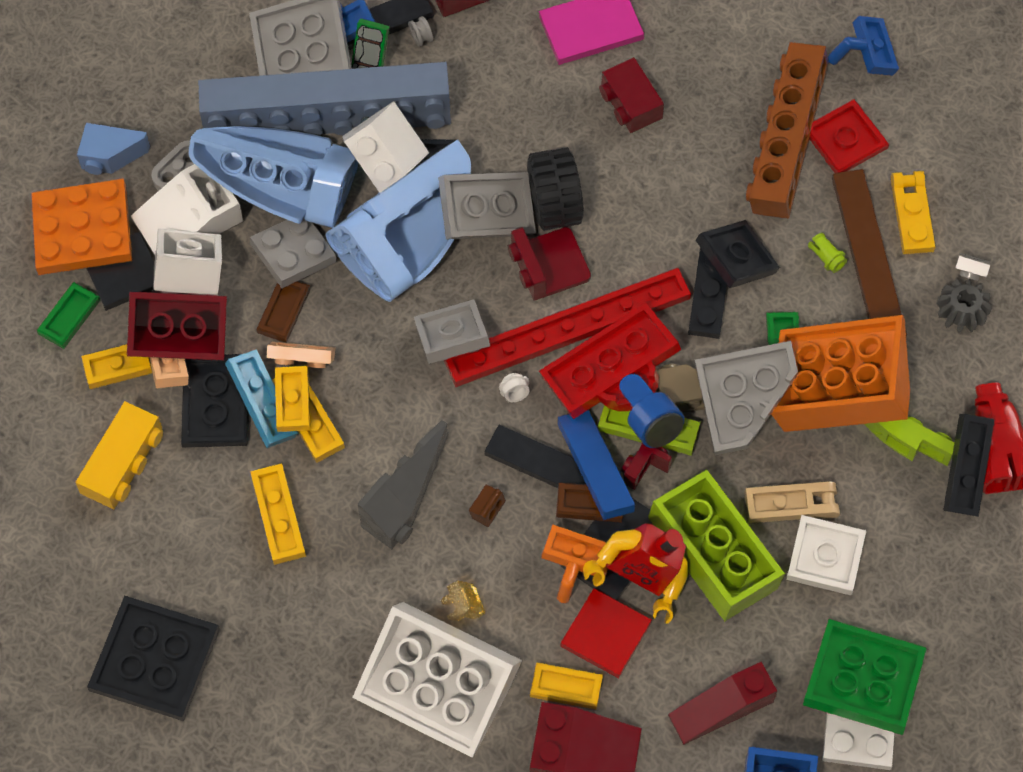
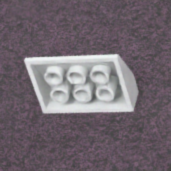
[352,602,522,757]

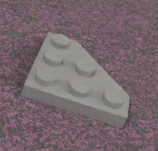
[695,341,798,455]

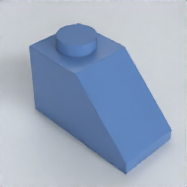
[77,123,150,175]

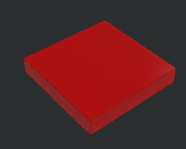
[809,99,889,173]
[560,588,652,679]

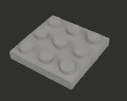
[249,0,352,76]

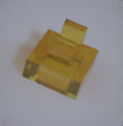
[441,580,486,621]

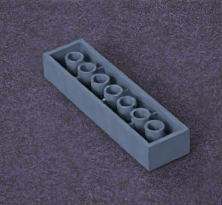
[198,62,451,136]

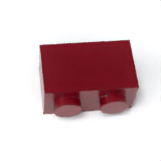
[599,57,664,133]

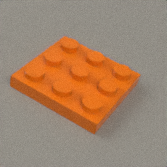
[32,178,132,275]

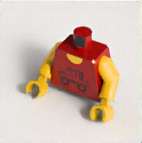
[583,523,688,624]

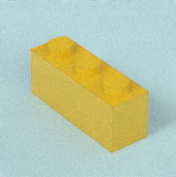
[75,401,163,510]

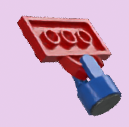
[539,302,685,448]

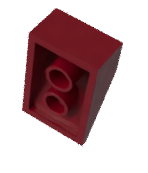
[530,702,642,772]

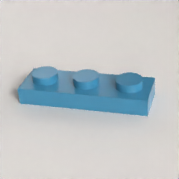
[225,349,298,448]

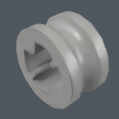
[408,16,433,47]

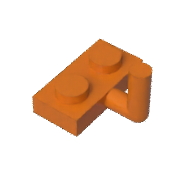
[541,525,608,603]

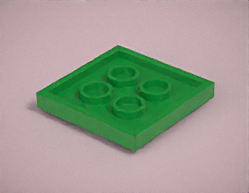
[803,619,927,735]

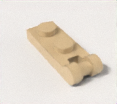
[745,482,840,523]

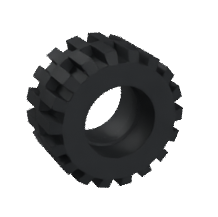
[527,147,584,231]

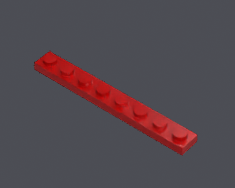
[444,268,691,387]

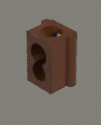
[469,484,506,527]

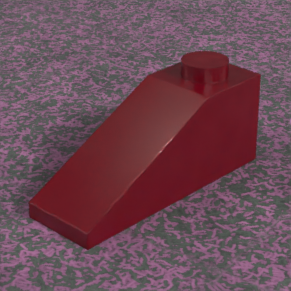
[668,662,777,745]

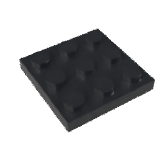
[87,595,220,721]

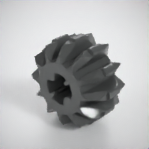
[936,278,992,333]

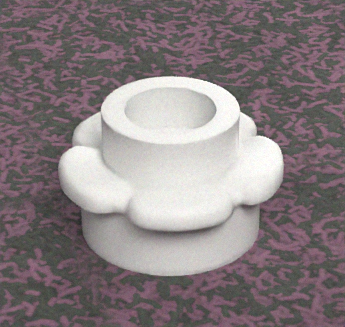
[499,373,530,402]

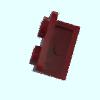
[507,227,591,301]

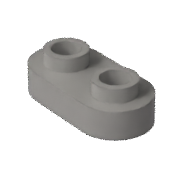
[151,140,194,191]

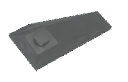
[358,420,448,550]

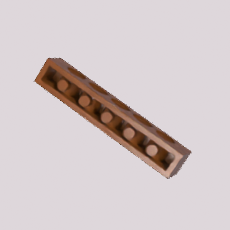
[746,42,828,219]

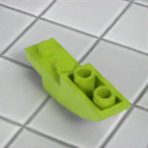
[864,417,954,466]

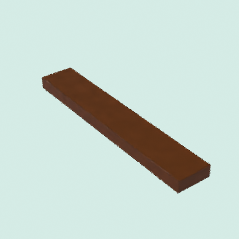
[832,169,907,337]

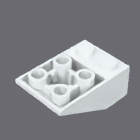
[131,164,243,255]

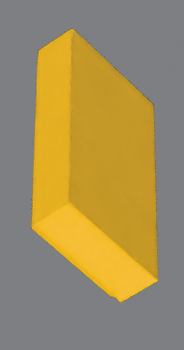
[530,662,603,710]

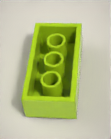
[648,470,785,622]

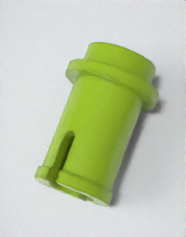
[808,233,847,273]

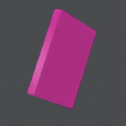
[539,0,644,65]

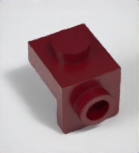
[621,443,672,490]

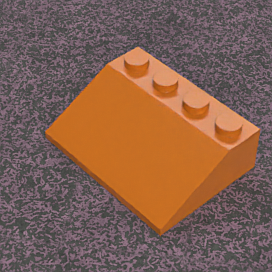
[771,315,910,432]

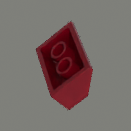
[127,292,227,361]

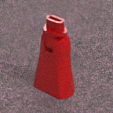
[974,382,1023,494]

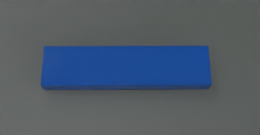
[557,410,635,520]

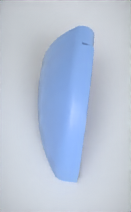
[189,126,359,228]
[326,139,471,302]

